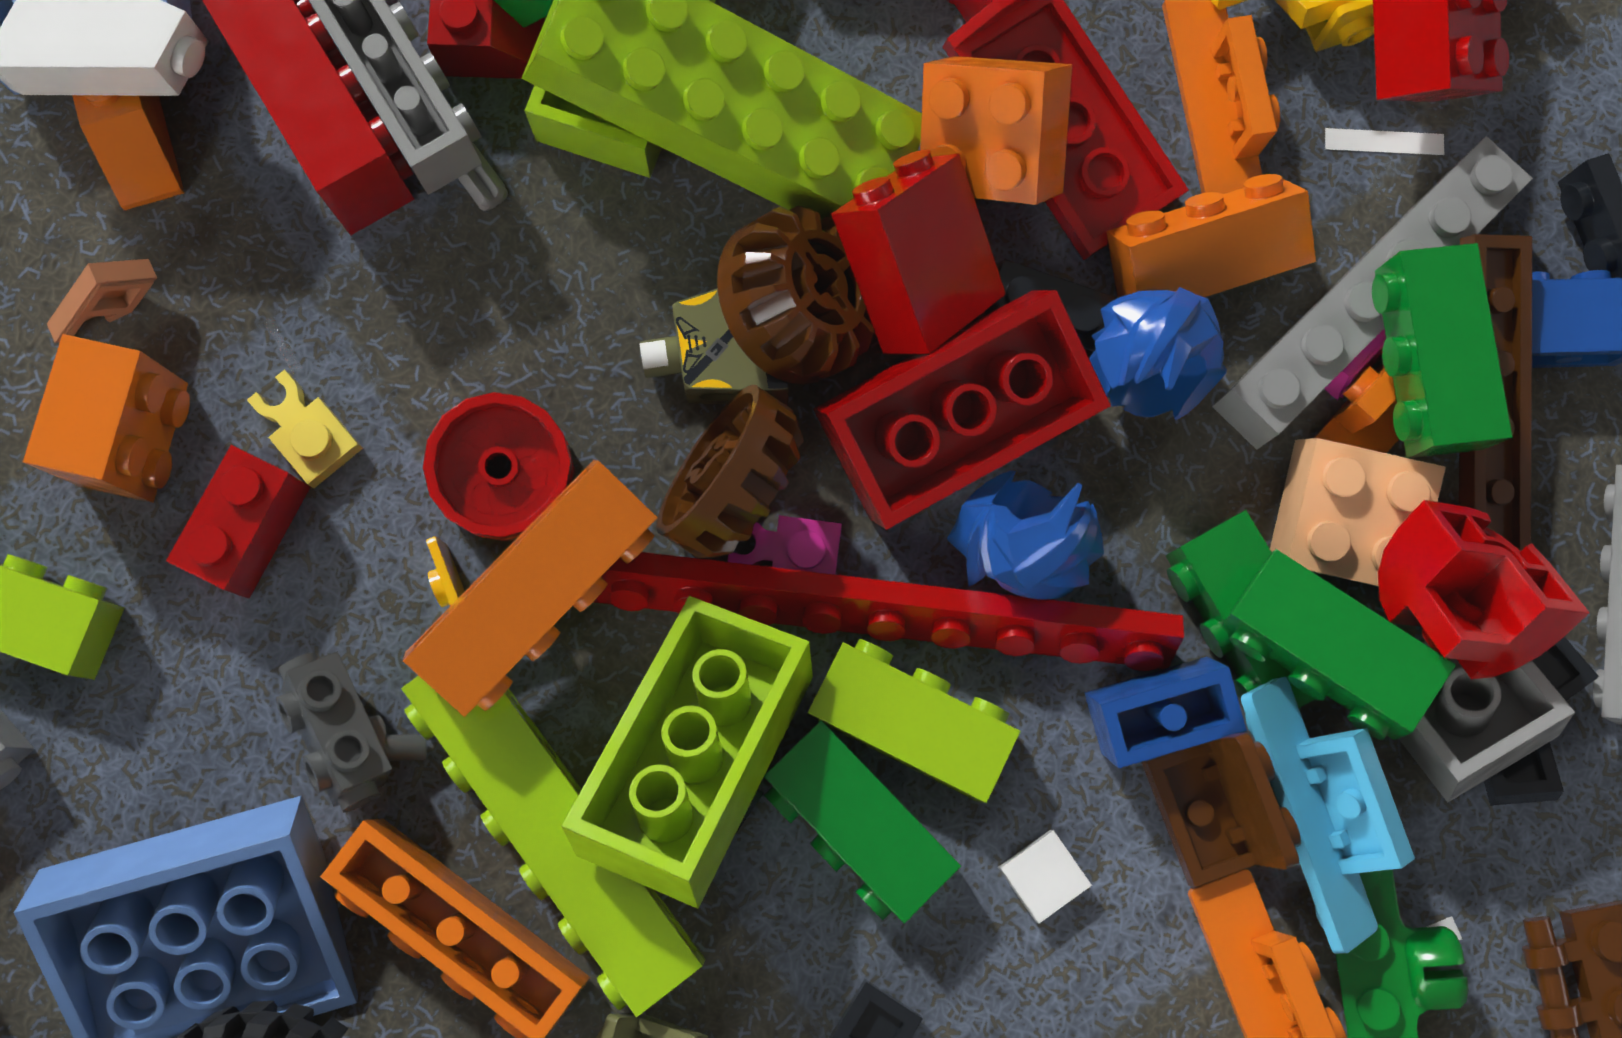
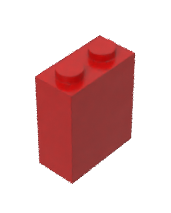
[831,149,1006,354]

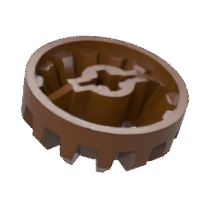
[717,206,875,384]
[656,385,804,558]

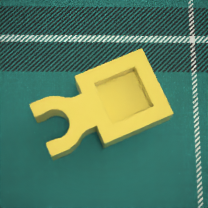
[247,369,363,488]

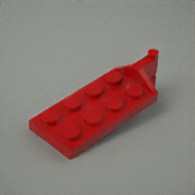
[943,0,1189,260]

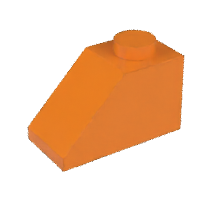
[72,95,185,210]

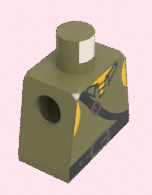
[640,288,789,404]

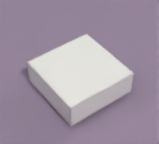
[998,830,1092,923]

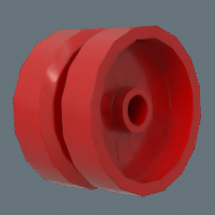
[423,392,575,542]

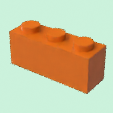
[1106,174,1316,298]

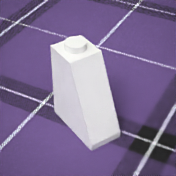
[0,0,209,96]

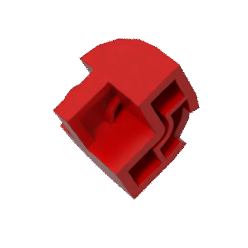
[1378,500,1590,680]

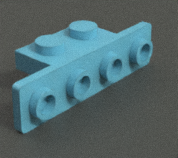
[1241,677,1415,954]

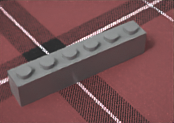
[1212,136,1533,450]

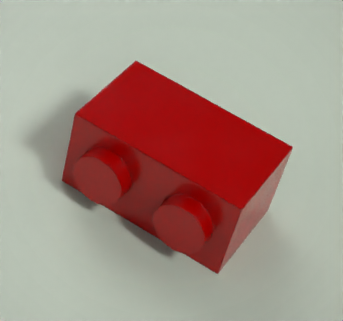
[166,445,310,599]

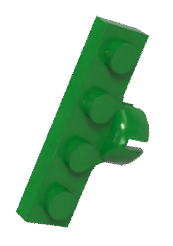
[1336,869,1469,1038]

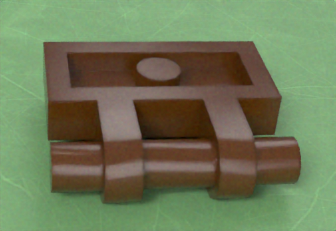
[1522,900,1622,1038]

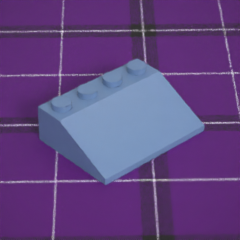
[14,795,358,1038]

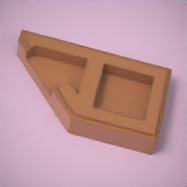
[47,259,157,343]

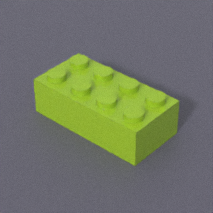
[562,596,813,909]

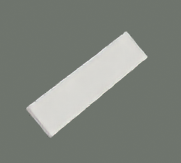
[1325,128,1444,155]

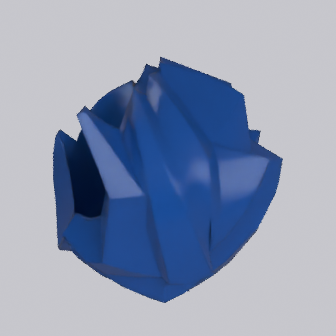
[1089,287,1227,420]
[947,470,1104,600]

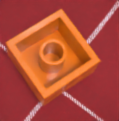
[920,56,1072,205]
[23,334,190,503]

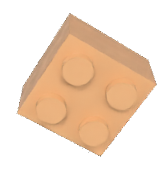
[1270,438,1446,587]

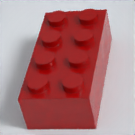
[202,0,415,236]
[1373,0,1509,102]
[813,290,1111,530]

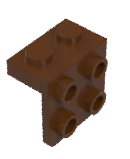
[1141,732,1301,887]

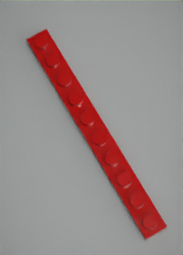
[593,552,1184,671]

